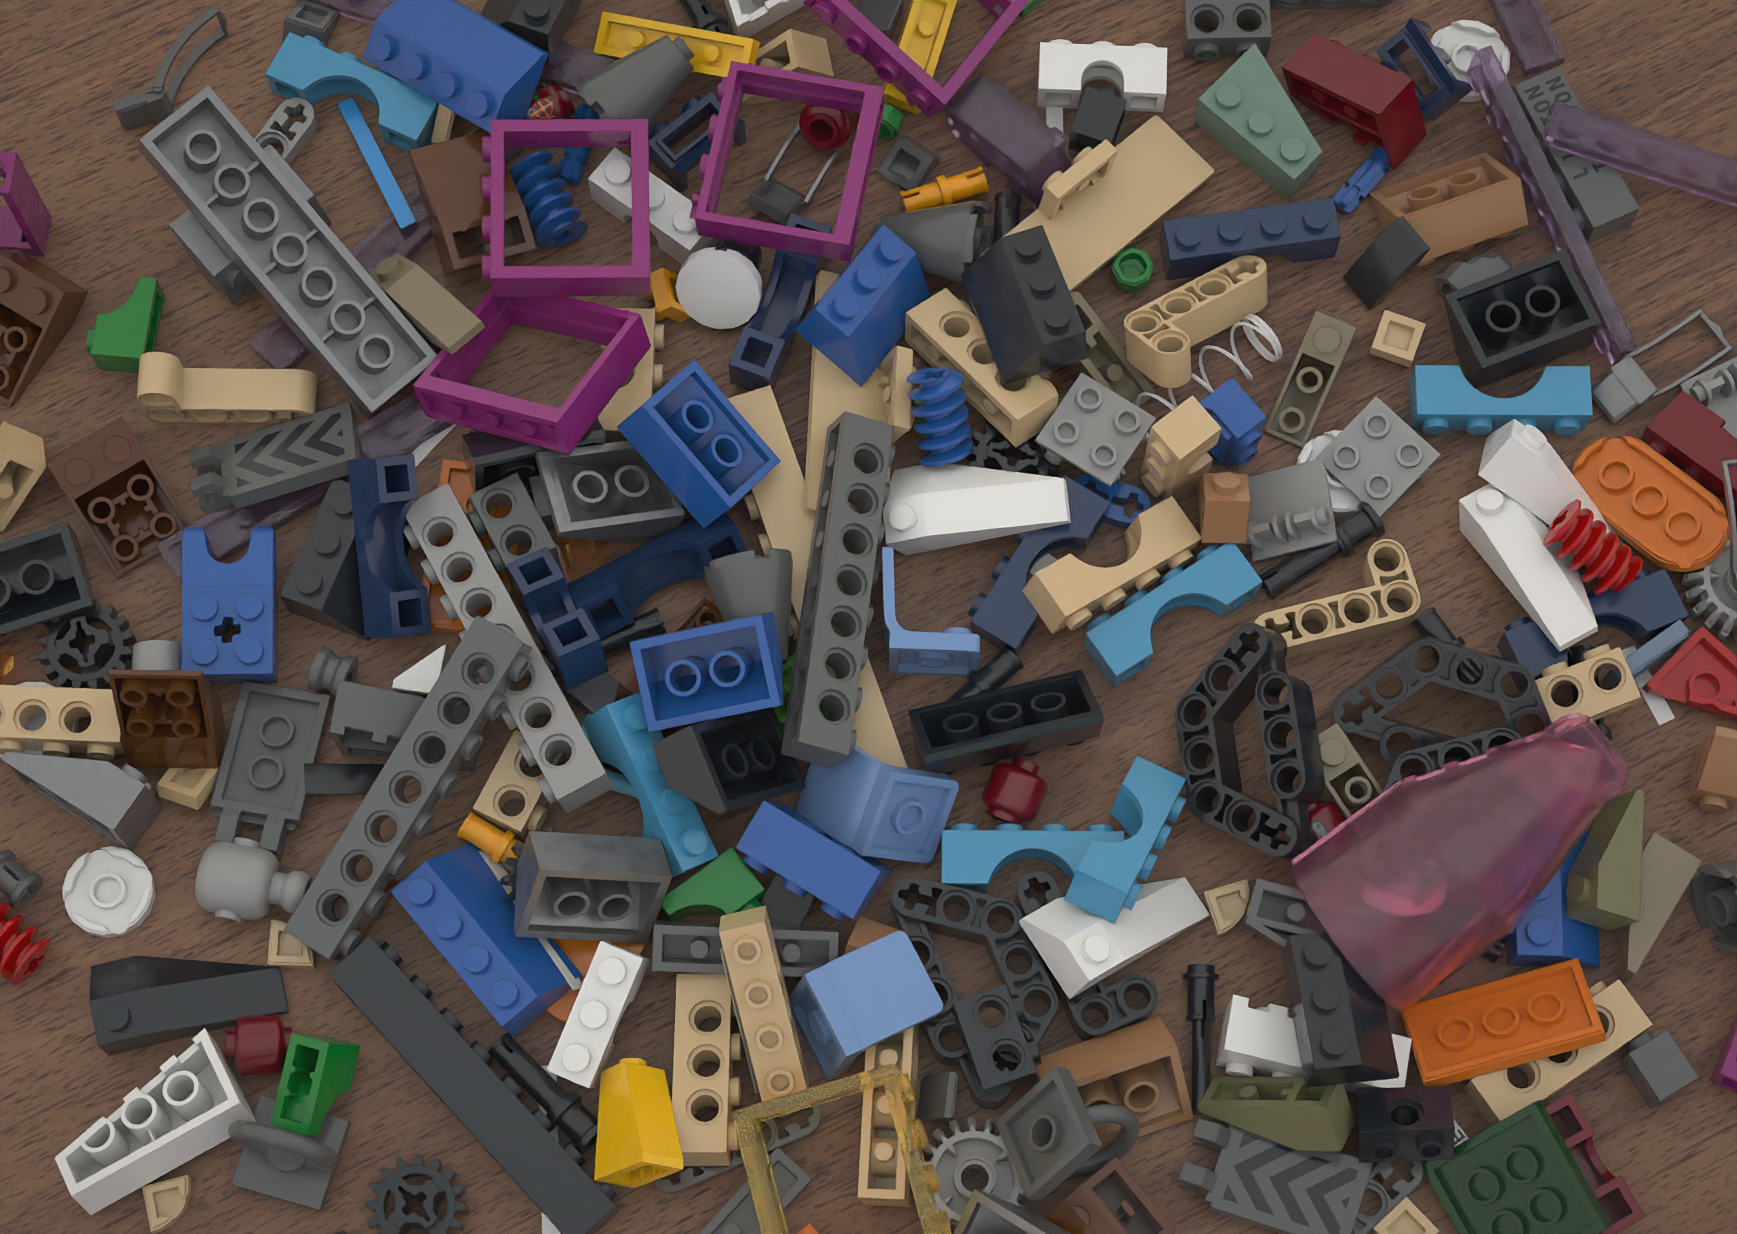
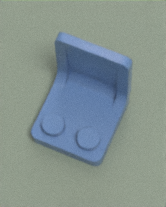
[882,547,980,677]
[796,745,959,863]
[789,931,943,1081]

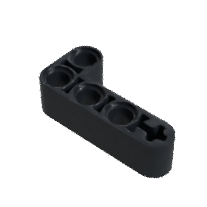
[1015,870,1158,1041]

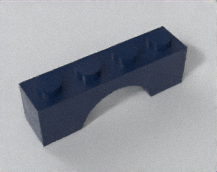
[1159,197,1341,280]
[728,213,832,391]
[347,454,432,638]
[968,475,1110,656]
[567,512,747,639]
[1497,569,1689,692]

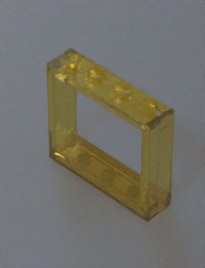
[731,1063,952,1234]

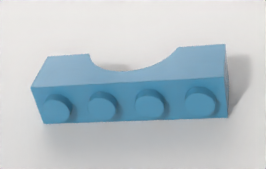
[265,32,439,153]
[1409,365,1593,436]
[1083,543,1263,689]
[582,692,718,880]
[1064,756,1187,924]
[941,823,1124,894]

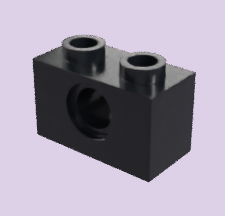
[1354,1086,1455,1163]

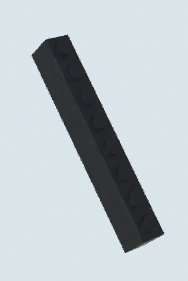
[328,936,618,1234]

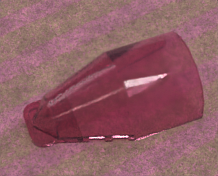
[1290,713,1629,1011]

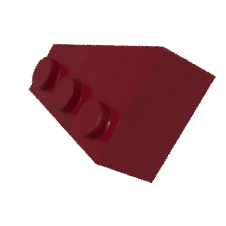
[1282,33,1427,170]
[1640,390,1737,525]

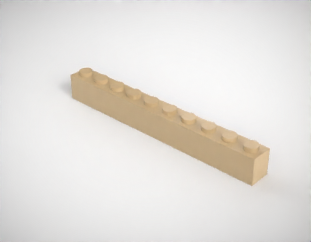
[728,385,908,768]

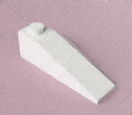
[1478,419,1623,545]
[883,464,1071,556]
[1459,483,1598,652]
[1019,877,1210,999]

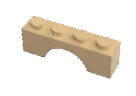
[1022,496,1201,634]

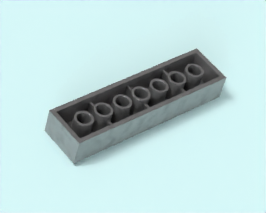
[138,85,437,419]

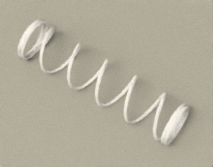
[1114,313,1283,482]

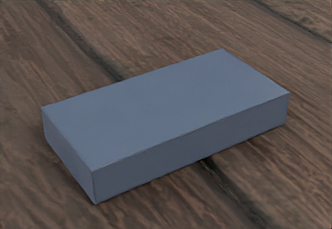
[1601,619,1690,690]

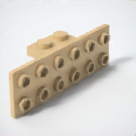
[979,115,1214,293]
[804,270,916,523]

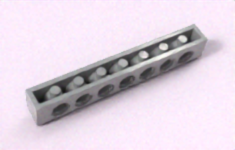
[403,483,614,814]

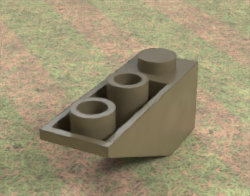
[1264,308,1359,448]
[1318,723,1413,861]

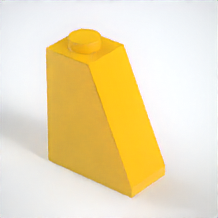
[594,1058,684,1188]

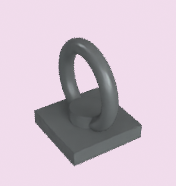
[995,1066,1140,1201]
[228,1095,351,1212]

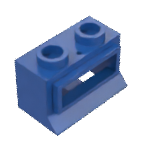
[1199,378,1266,469]

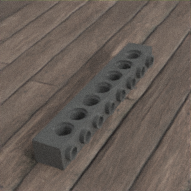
[781,411,896,768]
[283,615,532,960]

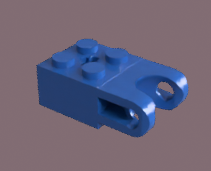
[182,526,278,684]

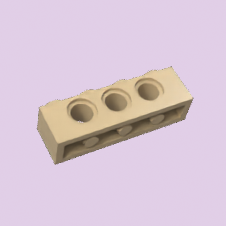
[905,288,1059,447]
[0,685,125,760]
[719,906,809,1107]
[672,973,742,1166]
[1463,979,1653,1126]
[857,1024,920,1207]

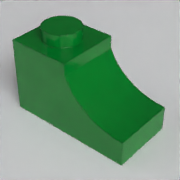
[87,277,165,373]
[660,847,765,921]
[270,1033,360,1136]

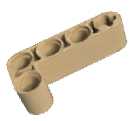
[1124,255,1268,388]
[137,352,318,424]
[1254,539,1421,659]

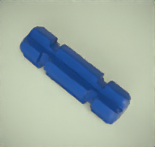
[558,104,600,185]
[1332,146,1392,215]

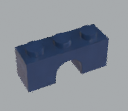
[506,547,609,690]

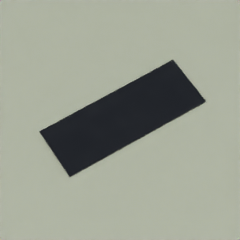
[304,763,384,794]

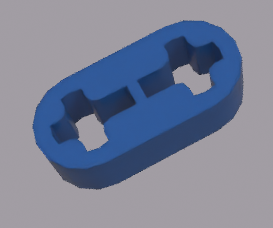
[1074,474,1151,529]

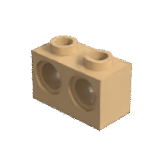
[1535,644,1642,736]
[473,730,566,842]

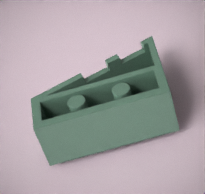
[1194,43,1323,201]

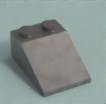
[535,440,685,543]
[1,752,163,852]

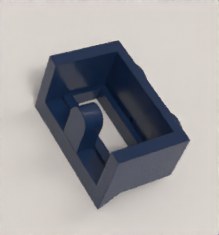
[1376,17,1473,121]
[648,91,746,193]

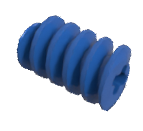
[509,150,588,248]
[907,368,974,467]

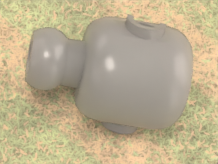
[195,837,312,924]

